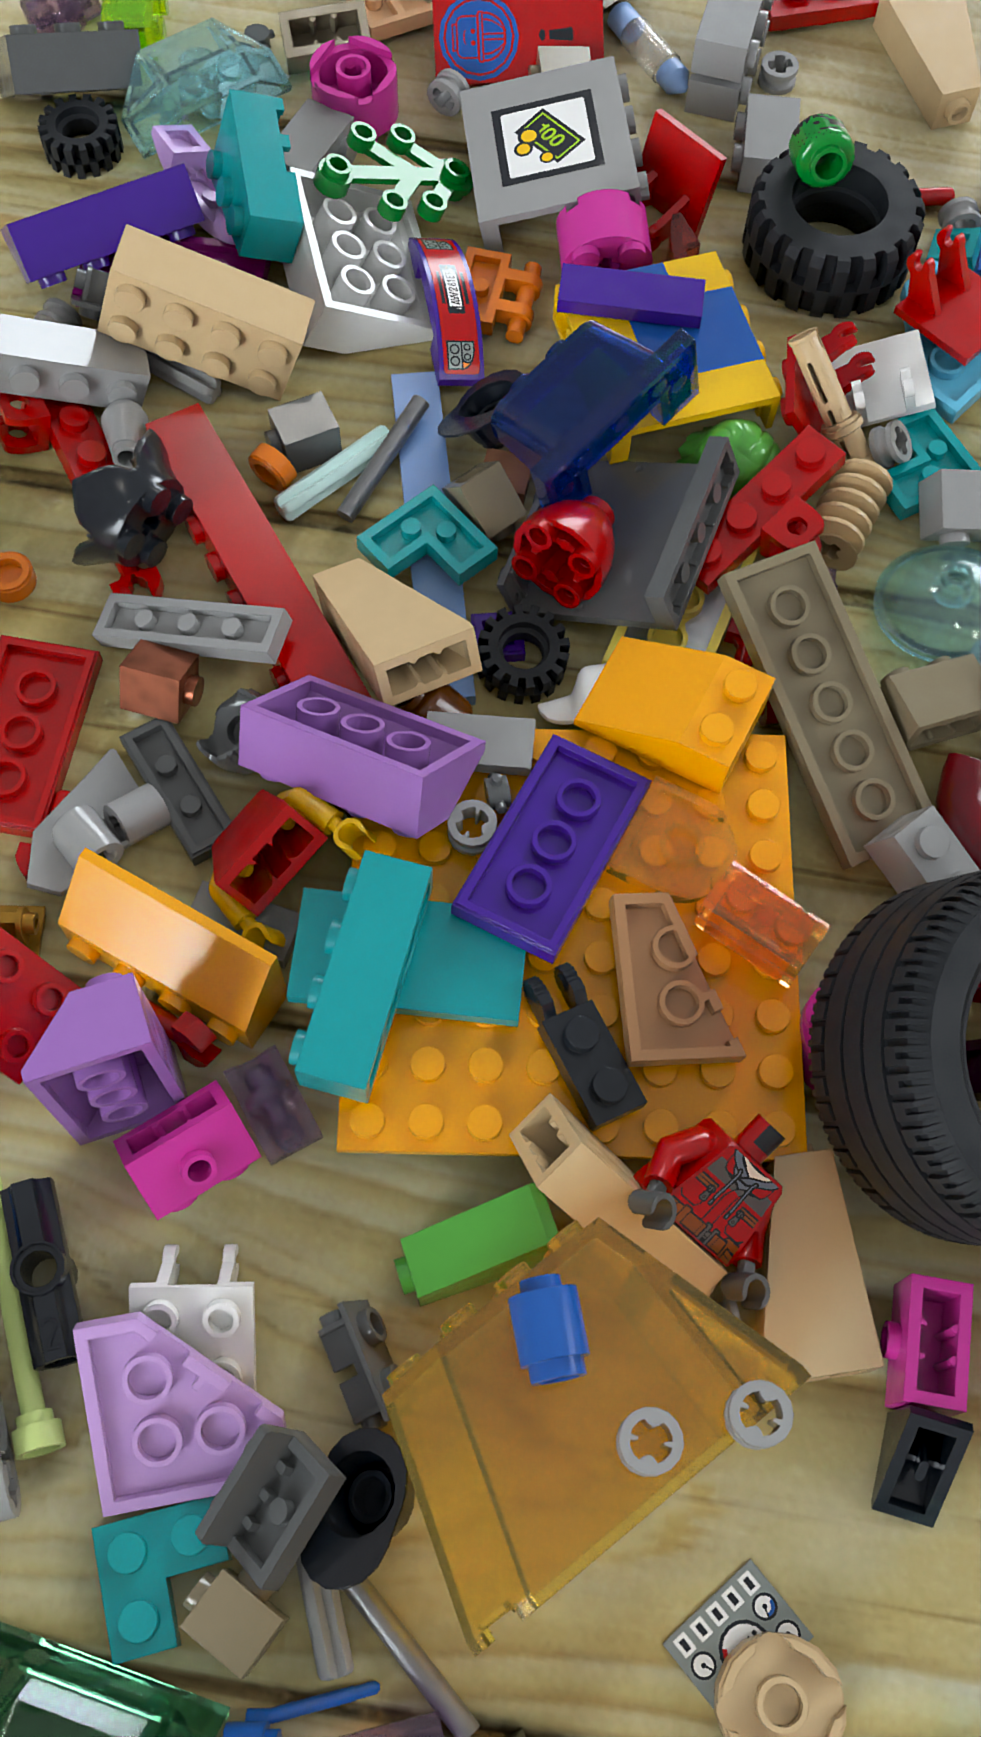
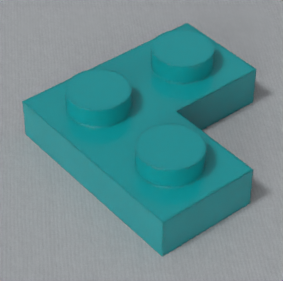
[886,409,981,521]
[356,484,498,586]
[91,1496,232,1665]

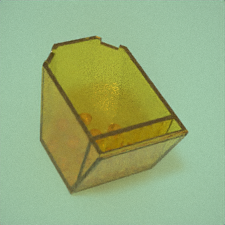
[382,1217,812,1657]

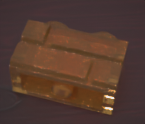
[693,860,831,988]

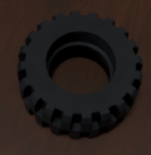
[742,141,926,318]

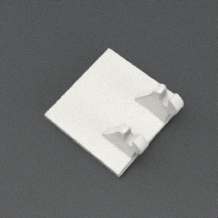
[831,329,936,427]
[129,1244,257,1392]

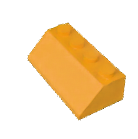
[58,847,287,1049]

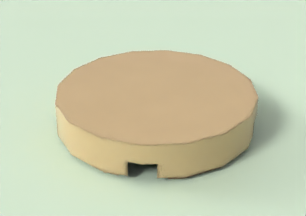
[714,1631,846,1737]

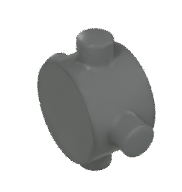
[240,24,275,56]
[484,772,512,814]

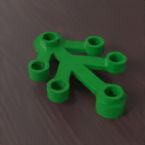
[313,121,473,223]

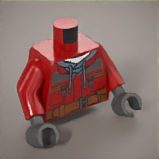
[628,1113,785,1310]

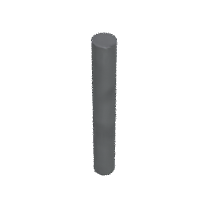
[336,395,429,523]
[343,1578,480,1737]

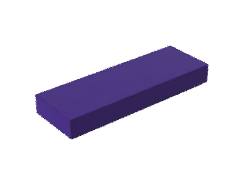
[557,263,706,329]

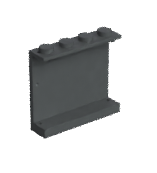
[497,433,740,631]

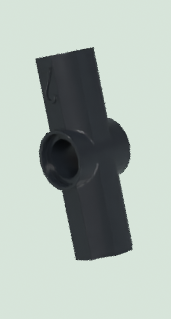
[0,1177,83,1372]

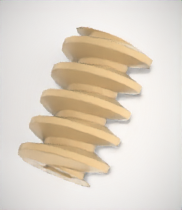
[814,458,893,571]

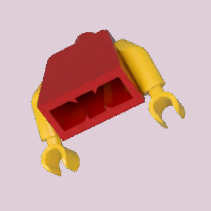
[208,787,376,949]

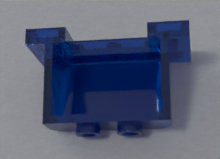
[491,320,699,508]

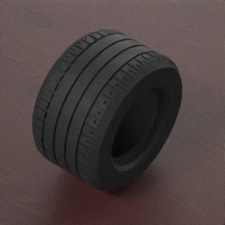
[808,870,981,1246]

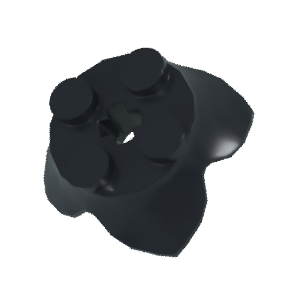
[72,428,193,568]

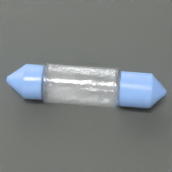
[607,1,689,94]

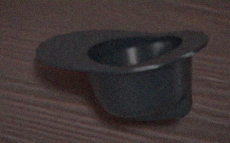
[438,370,528,449]
[301,1428,415,1590]

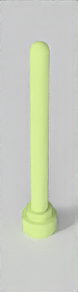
[0,1177,66,1460]

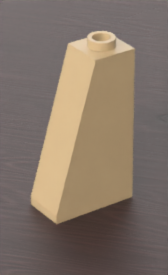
[872,0,981,130]
[312,558,483,706]
[509,1093,728,1315]
[751,1143,884,1387]

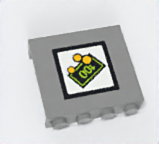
[459,56,650,252]

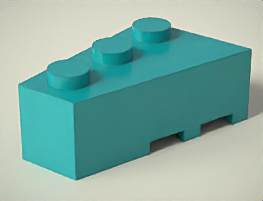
[206,89,304,263]

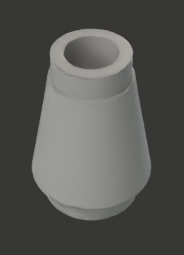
[101,399,149,469]

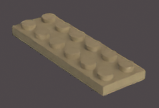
[717,540,932,870]

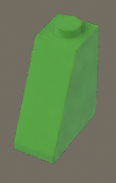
[393,1182,561,1307]

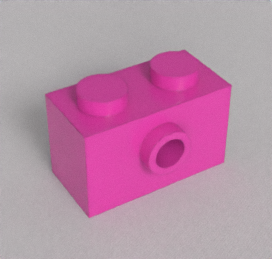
[113,1080,262,1220]
[880,1273,974,1417]

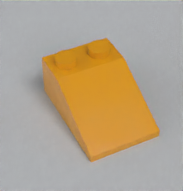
[574,636,776,794]

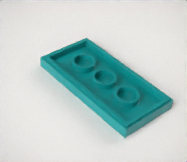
[286,887,526,1027]

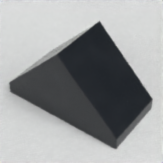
[871,1405,974,1528]

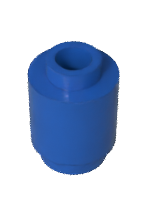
[508,1274,591,1386]

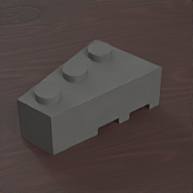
[0,20,146,98]

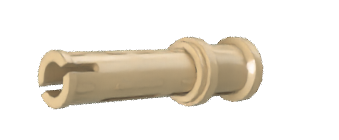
[788,327,876,463]

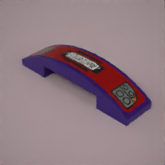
[408,237,484,386]

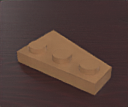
[609,892,746,1067]

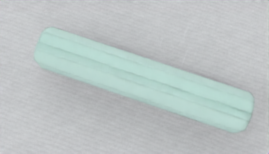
[274,425,389,521]

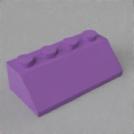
[238,675,486,839]
[21,972,188,1146]

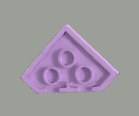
[73,1311,287,1517]

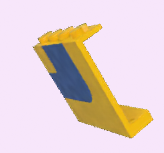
[552,251,783,464]

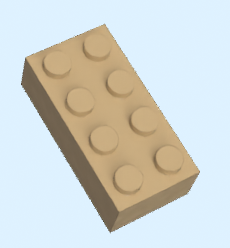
[97,224,315,401]

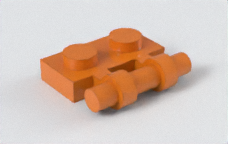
[465,246,543,344]

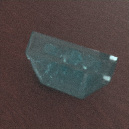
[121,17,292,159]

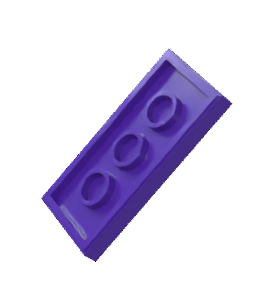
[451,734,652,964]

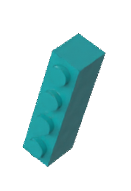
[288,850,433,1104]

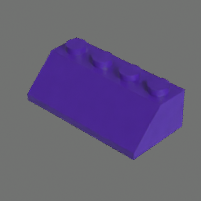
[0,163,205,289]

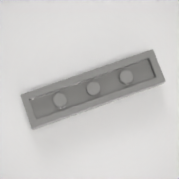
[92,593,293,664]

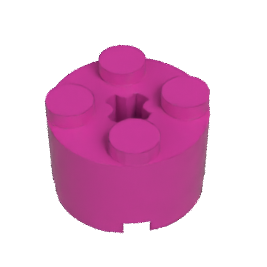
[309,35,399,142]
[556,189,653,272]

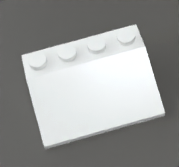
[283,167,433,354]

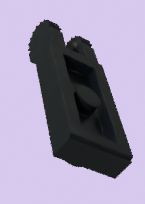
[522,962,647,1132]

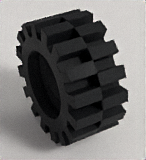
[37,93,124,179]
[477,604,570,705]

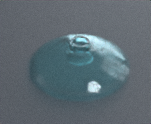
[873,545,981,663]

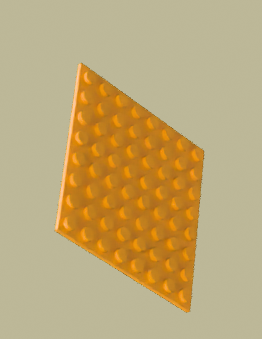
[336,729,807,1162]

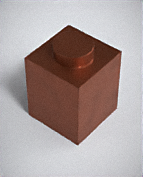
[119,639,204,724]

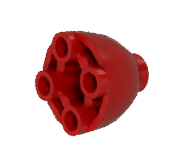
[511,496,615,609]

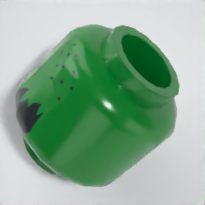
[789,113,855,188]

